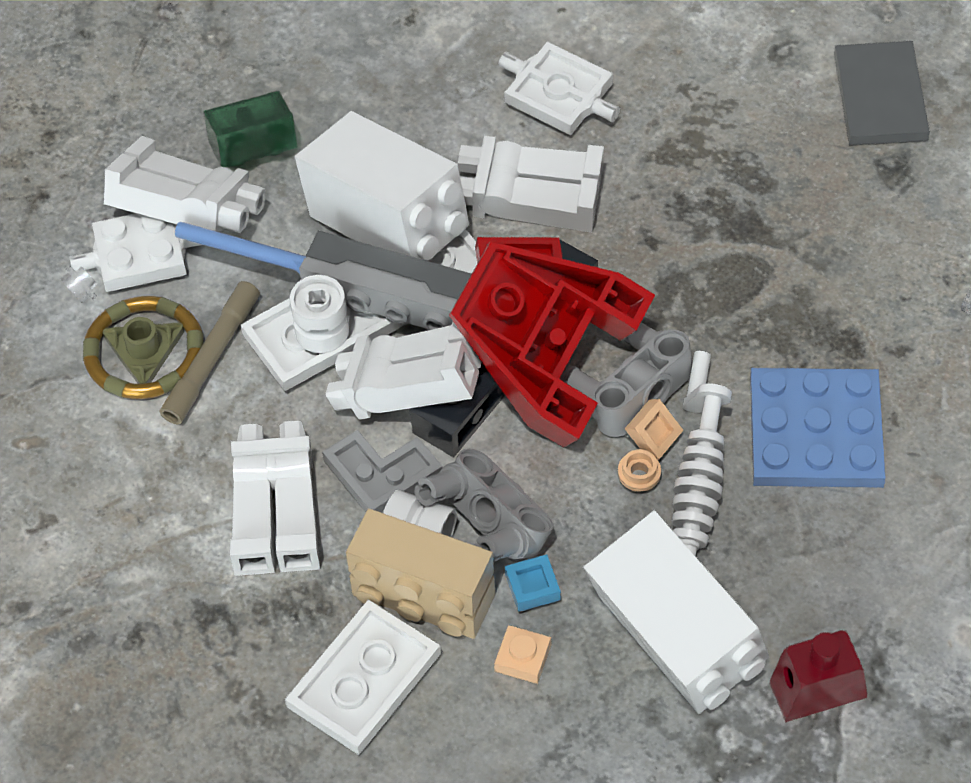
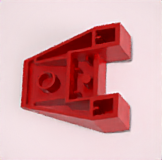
[449,241,655,448]

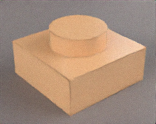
[625,399,683,460]
[494,625,551,684]

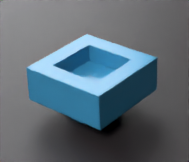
[505,554,561,612]

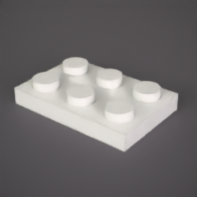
[285,600,441,755]

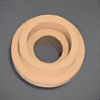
[618,449,661,492]

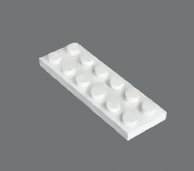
[241,229,477,391]

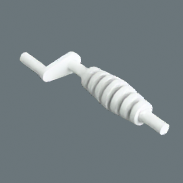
[672,351,732,557]

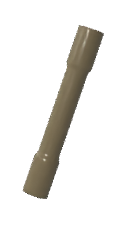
[159,281,260,425]

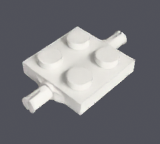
[499,42,620,135]
[69,213,202,292]

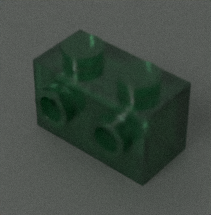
[203,90,298,167]

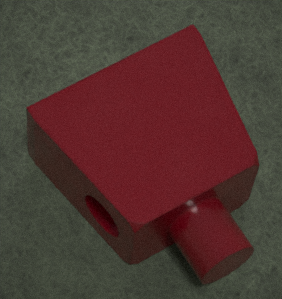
[769,630,867,722]

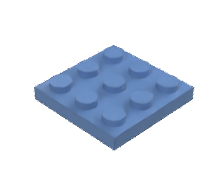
[750,368,885,488]

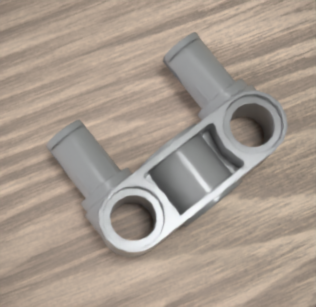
[560,322,692,437]
[415,448,553,563]

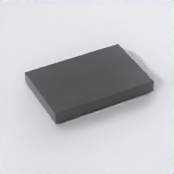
[834,41,930,145]

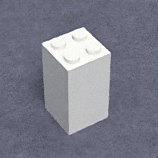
[295,111,470,261]
[583,510,769,714]

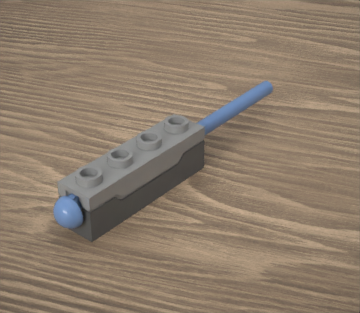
[175,221,472,330]

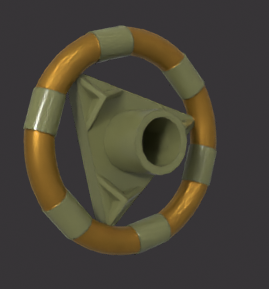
[83,296,203,399]

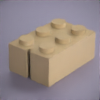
[346,508,495,639]

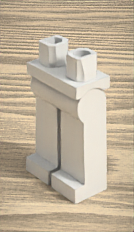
[458,135,604,233]
[104,136,265,233]
[326,322,482,420]
[230,420,320,576]

